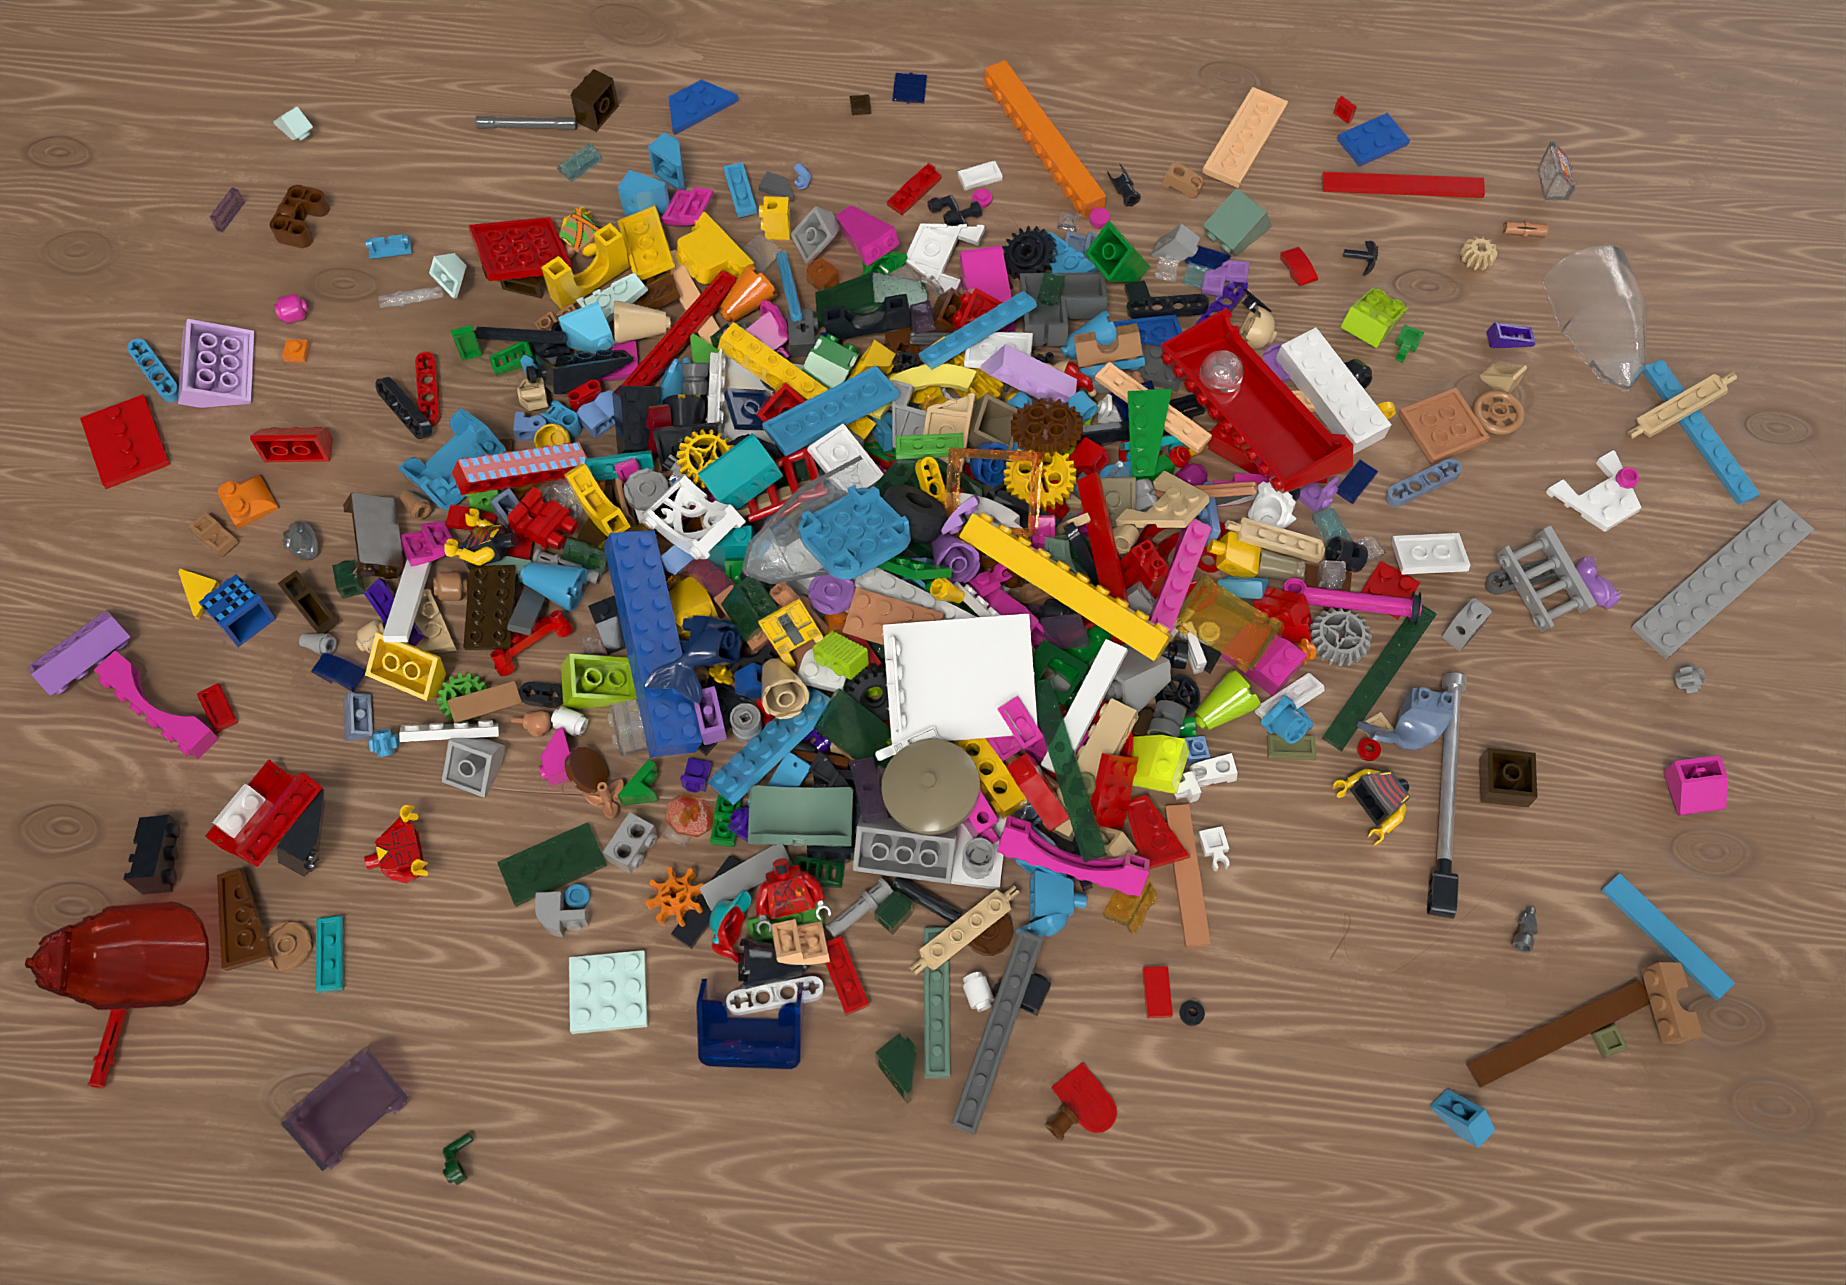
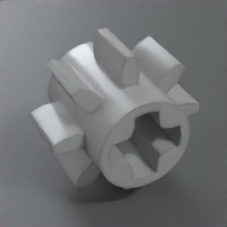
[1675,663,1706,694]

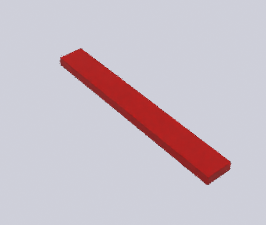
[1322,171,1486,198]
[622,270,738,386]
[1076,472,1130,646]

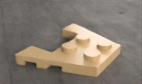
[1116,471,1210,528]

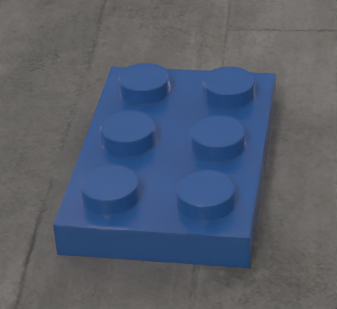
[1337,113,1410,167]

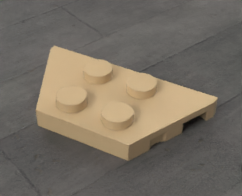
[923,393,976,478]

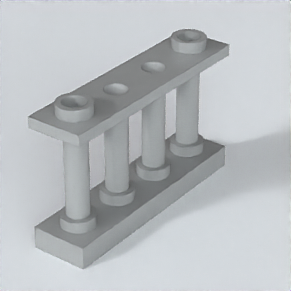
[1497,526,1597,633]

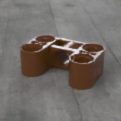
[269,185,330,248]

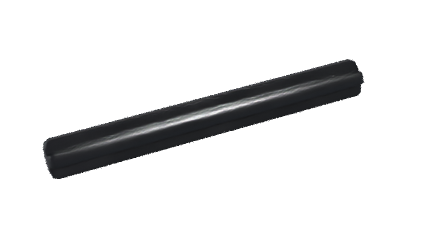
[474,327,568,344]

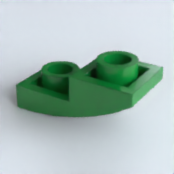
[710,795,742,847]

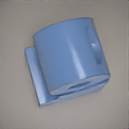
[513,412,547,441]

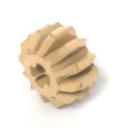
[1460,236,1497,271]

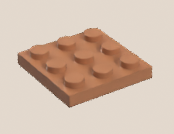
[1398,388,1490,464]

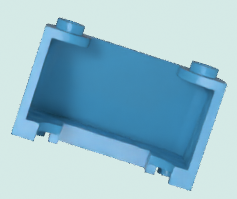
[397,408,506,510]

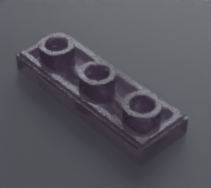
[849,756,888,823]

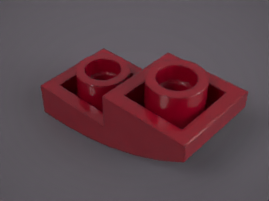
[646,404,672,454]

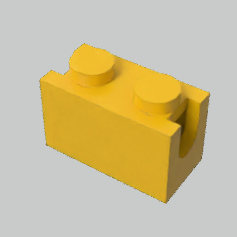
[759,196,791,240]

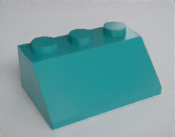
[697,433,783,510]

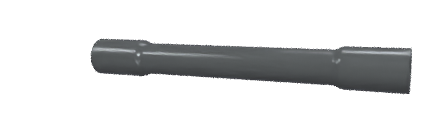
[475,116,577,130]

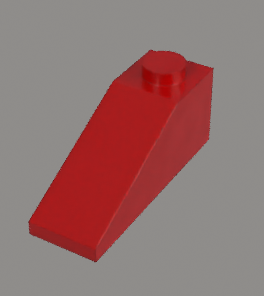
[1006,753,1071,831]

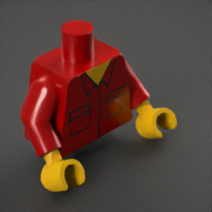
[364,805,428,884]

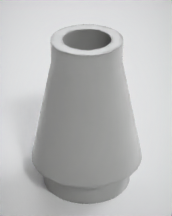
[299,633,337,656]

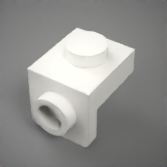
[1096,394,1125,424]

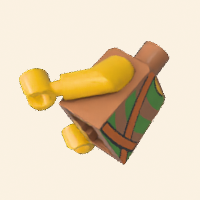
[559,207,600,259]

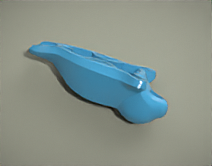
[657,357,691,405]

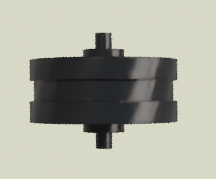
[1155,674,1201,716]

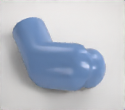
[794,163,811,190]

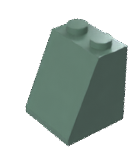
[1203,188,1272,257]

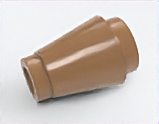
[400,490,431,520]

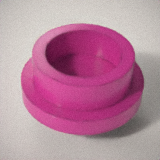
[972,189,992,208]
[1616,467,1639,489]

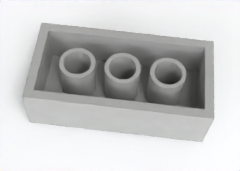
[853,814,958,884]

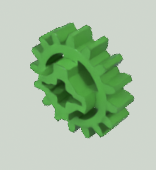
[437,673,487,722]

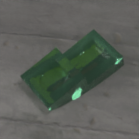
[563,536,607,574]

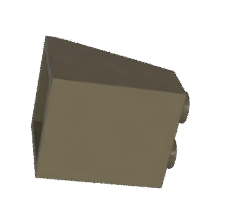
[966,394,1017,451]

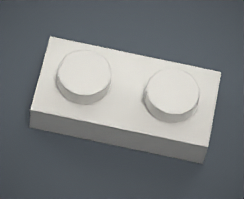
[212,784,266,838]

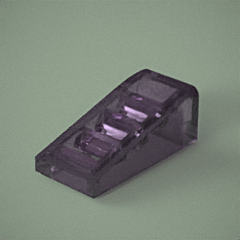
[909,300,935,335]

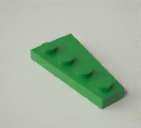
[1127,389,1172,479]

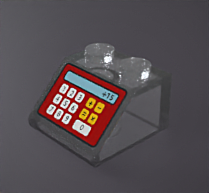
[1537,142,1576,201]

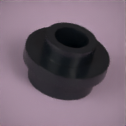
[1179,1000,1205,1026]

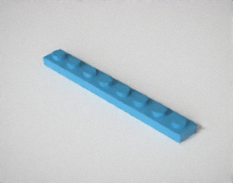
[1642,359,1760,506]

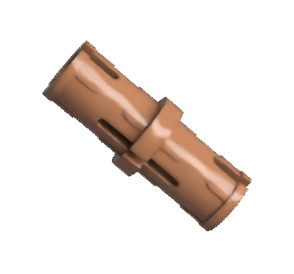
[1503,221,1548,237]

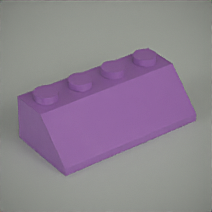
[28,610,130,696]

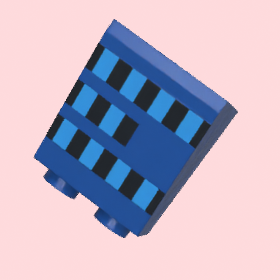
[198,574,276,648]

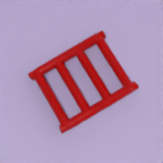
[747,447,827,522]

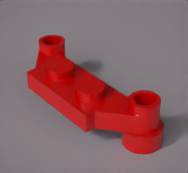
[490,610,574,677]

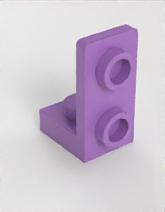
[1298,477,1340,514]

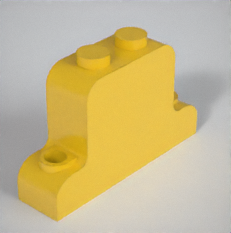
[675,211,754,284]

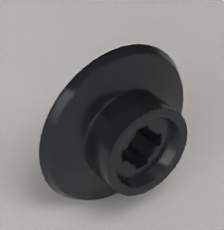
[1242,288,1272,313]

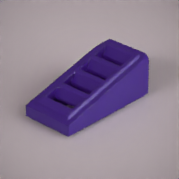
[1486,322,1536,348]

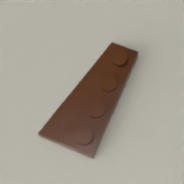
[217,868,273,971]

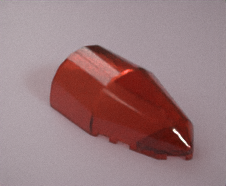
[25,902,210,1011]

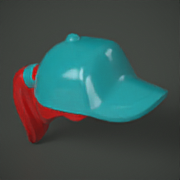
[709,890,751,963]

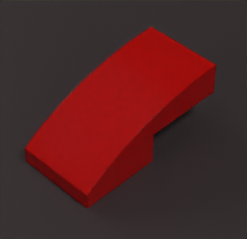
[1280,247,1318,286]
[445,504,498,533]

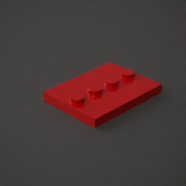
[80,394,170,489]

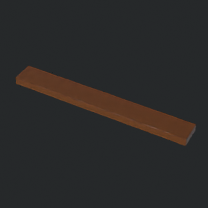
[1466,980,1650,1088]

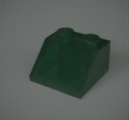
[875,1033,916,1104]

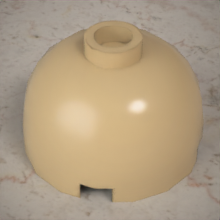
[1239,305,1277,349]

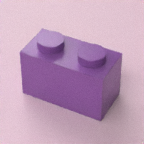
[694,686,727,745]

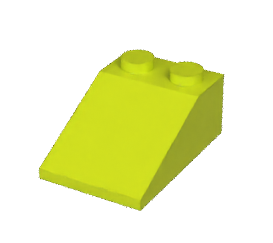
[1132,735,1189,794]

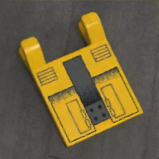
[758,598,824,669]

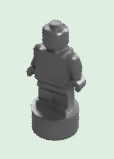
[1512,906,1538,953]

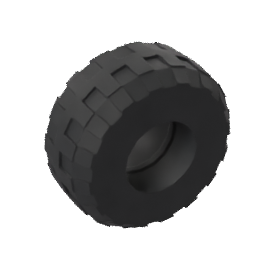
[882,484,947,544]

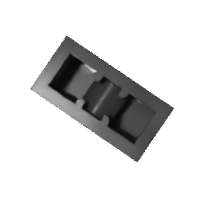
[787,309,819,358]

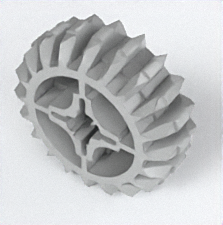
[1310,607,1372,667]

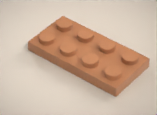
[842,587,946,645]

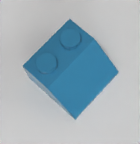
[648,132,686,191]
[618,170,670,216]

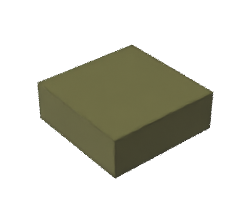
[1591,1025,1628,1059]

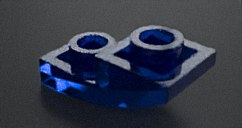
[311,652,366,693]

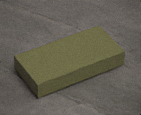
[1267,734,1317,761]

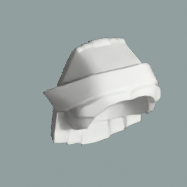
[1248,482,1297,529]

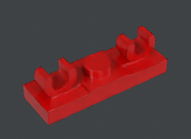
[887,163,941,216]

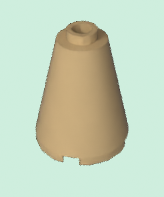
[614,300,670,343]
[761,659,809,719]

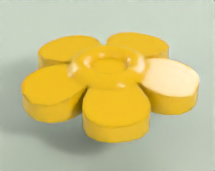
[708,665,733,685]

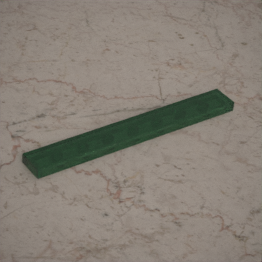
[1322,605,1437,752]
[1034,677,1108,863]

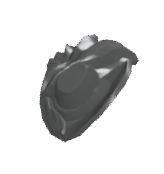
[282,521,318,560]

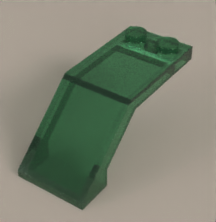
[815,272,930,328]

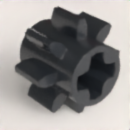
[892,349,920,373]

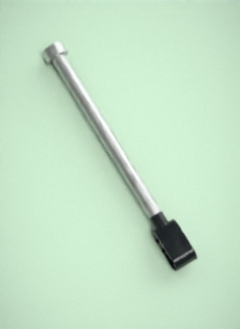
[1427,673,1467,919]

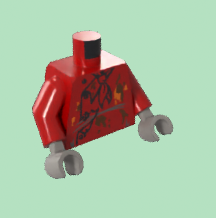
[755,858,832,934]

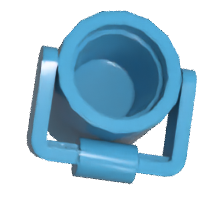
[1261,696,1309,744]

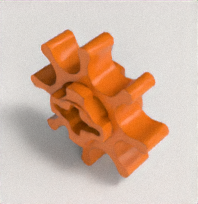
[645,867,704,927]

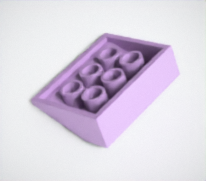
[178,319,254,408]

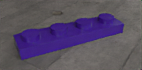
[364,577,425,646]

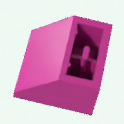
[1664,755,1728,816]

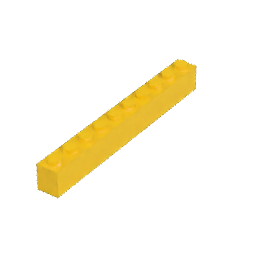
[959,512,1173,661]

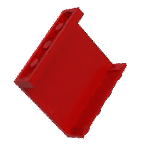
[204,759,323,867]

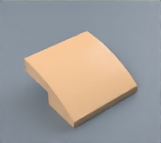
[771,919,830,965]

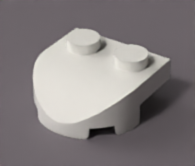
[798,648,847,694]

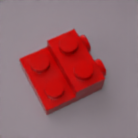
[952,287,1003,332]

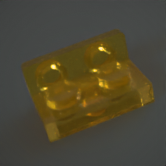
[1102,881,1157,934]

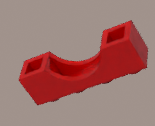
[1039,437,1111,524]

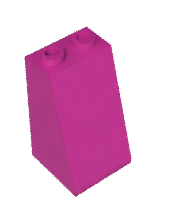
[960,245,1016,332]

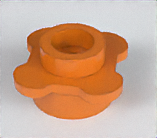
[1296,638,1316,665]

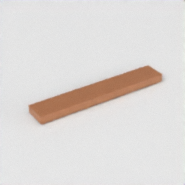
[1164,804,1211,948]

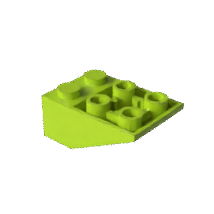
[1340,288,1409,348]

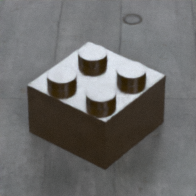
[570,69,619,132]
[1479,748,1538,808]

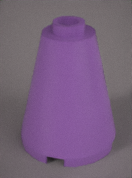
[931,532,980,584]

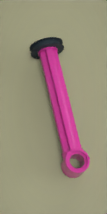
[1283,578,1422,626]

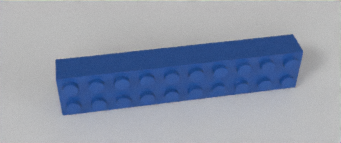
[604,530,703,758]

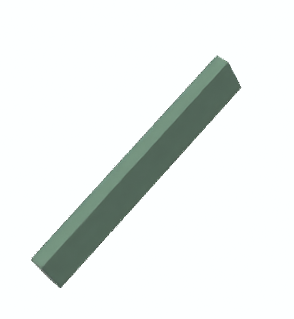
[924,928,950,1079]

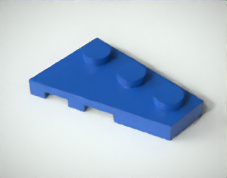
[1114,315,1182,346]

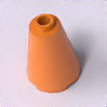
[720,264,778,322]

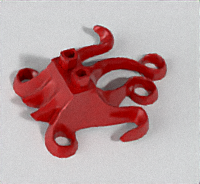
[1118,521,1229,613]

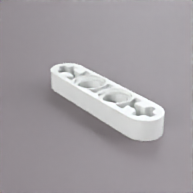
[726,976,824,1015]

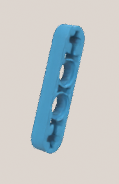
[127,338,179,402]

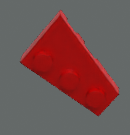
[1126,795,1191,869]

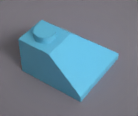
[558,301,615,354]

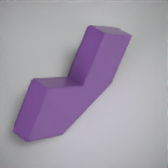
[1201,260,1250,296]

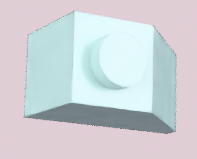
[273,107,313,141]
[429,253,466,299]

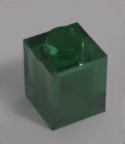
[332,560,365,599]
[874,891,913,935]

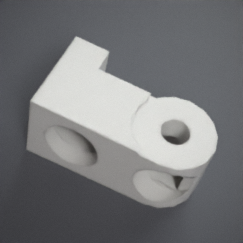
[1189,753,1238,787]

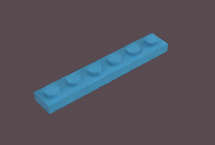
[919,291,1037,370]

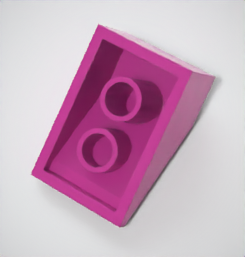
[1221,623,1307,696]

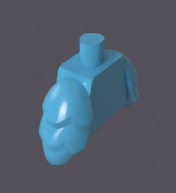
[1016,859,1087,937]

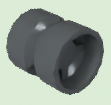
[681,363,709,395]
[1147,700,1186,738]

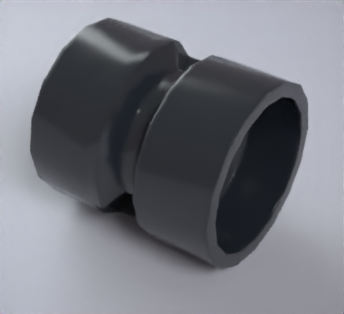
[1324,536,1368,573]
[1161,639,1188,669]

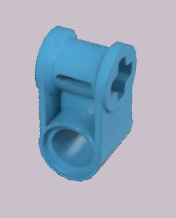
[539,400,582,438]

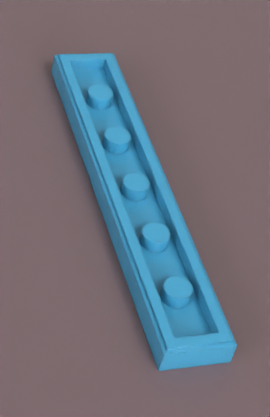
[1601,873,1735,1001]

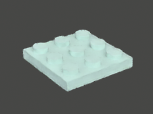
[569,951,648,1034]

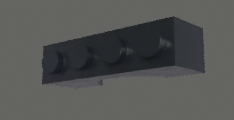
[823,294,912,340]

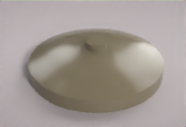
[881,739,980,835]

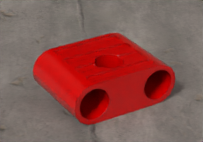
[568,380,602,413]

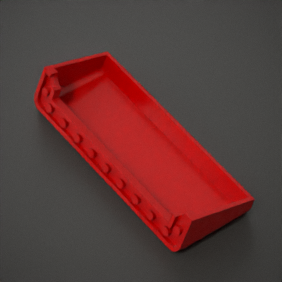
[1160,308,1353,494]

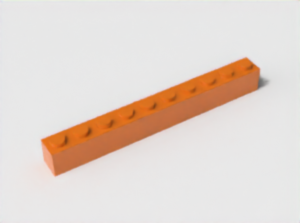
[983,60,1106,218]

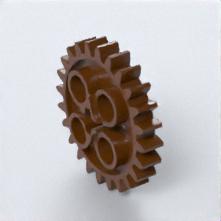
[1011,398,1083,457]

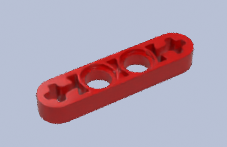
[415,352,441,427]

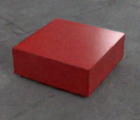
[1333,96,1357,124]

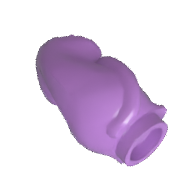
[1575,557,1621,610]

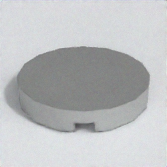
[624,469,669,511]

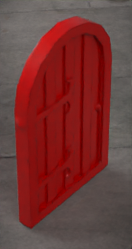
[1051,1062,1117,1133]

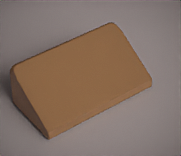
[614,478,637,527]

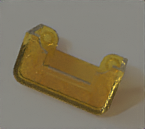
[1175,574,1285,673]

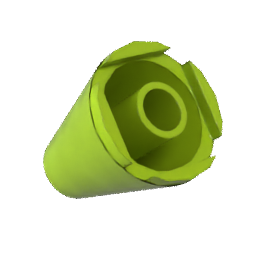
[1194,670,1261,731]

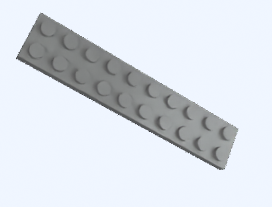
[1631,499,1814,660]

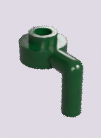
[442,1132,474,1185]

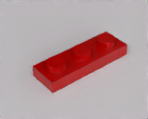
[825,936,869,1016]

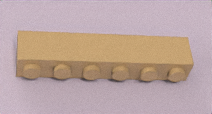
[1043,698,1139,842]

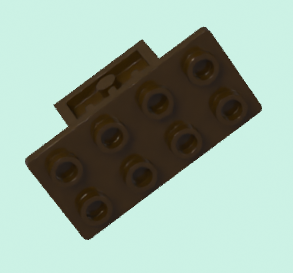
[463,565,516,650]

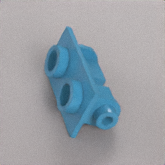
[366,233,411,259]

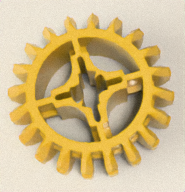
[676,429,734,489]

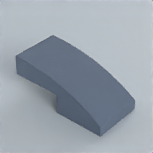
[1064,231,1098,256]

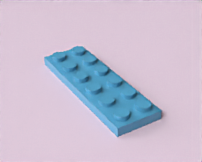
[762,366,900,457]
[707,686,837,805]

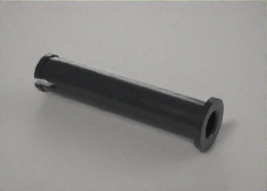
[891,877,962,924]

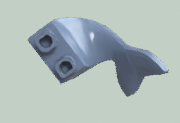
[1356,687,1455,751]

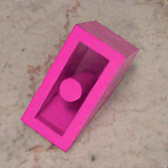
[539,727,571,786]

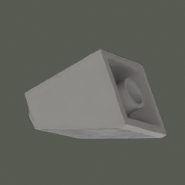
[1103,647,1171,713]

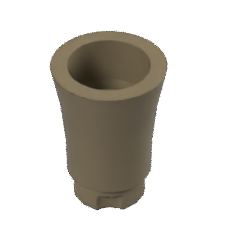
[1255,548,1305,581]

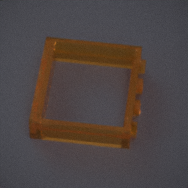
[945,448,1043,540]

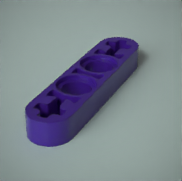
[1196,281,1248,324]

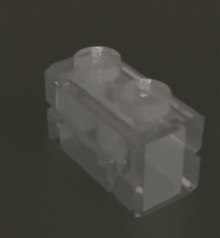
[607,699,648,756]

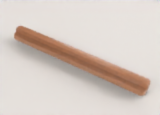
[1155,481,1258,499]

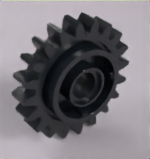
[1002,226,1058,281]

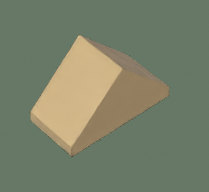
[1480,364,1527,393]

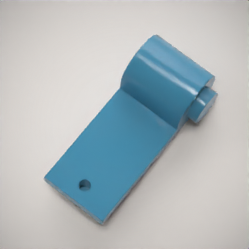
[747,751,811,806]

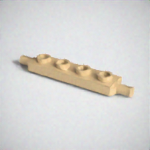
[1627,372,1737,439]
[1225,517,1325,563]
[910,885,1020,975]

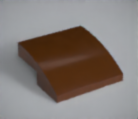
[637,269,681,309]

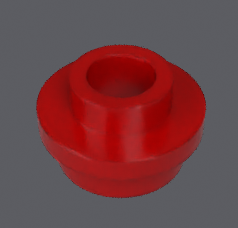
[1169,446,1190,468]
[1357,738,1381,761]

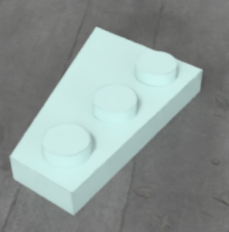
[577,273,648,323]

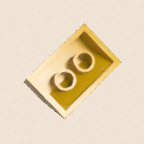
[365,632,446,701]

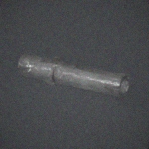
[378,285,444,309]

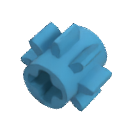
[368,729,400,757]

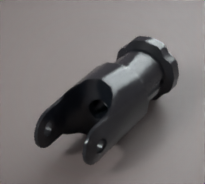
[1107,163,1141,207]

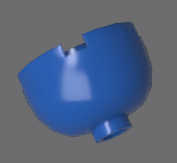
[970,442,1013,487]

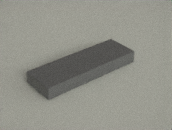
[507,585,546,635]

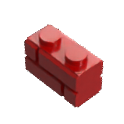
[1253,587,1310,627]

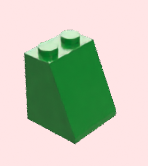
[1085,221,1150,282]

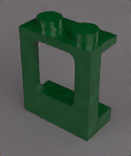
[1032,639,1091,712]

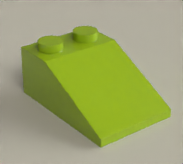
[561,654,638,709]

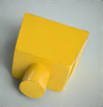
[1207,531,1261,577]

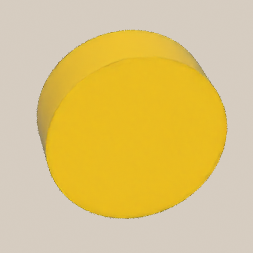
[1377,402,1396,419]

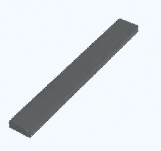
[951,929,1044,1135]

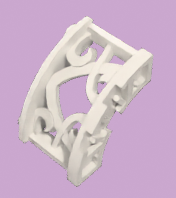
[641,475,746,560]

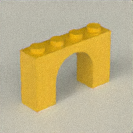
[541,223,630,310]

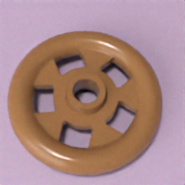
[1473,390,1525,435]

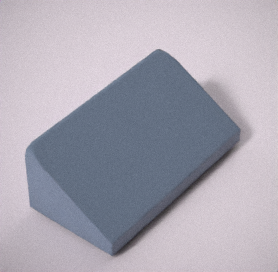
[343,692,373,741]

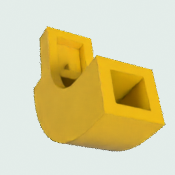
[564,463,630,537]

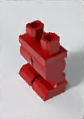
[507,487,578,550]

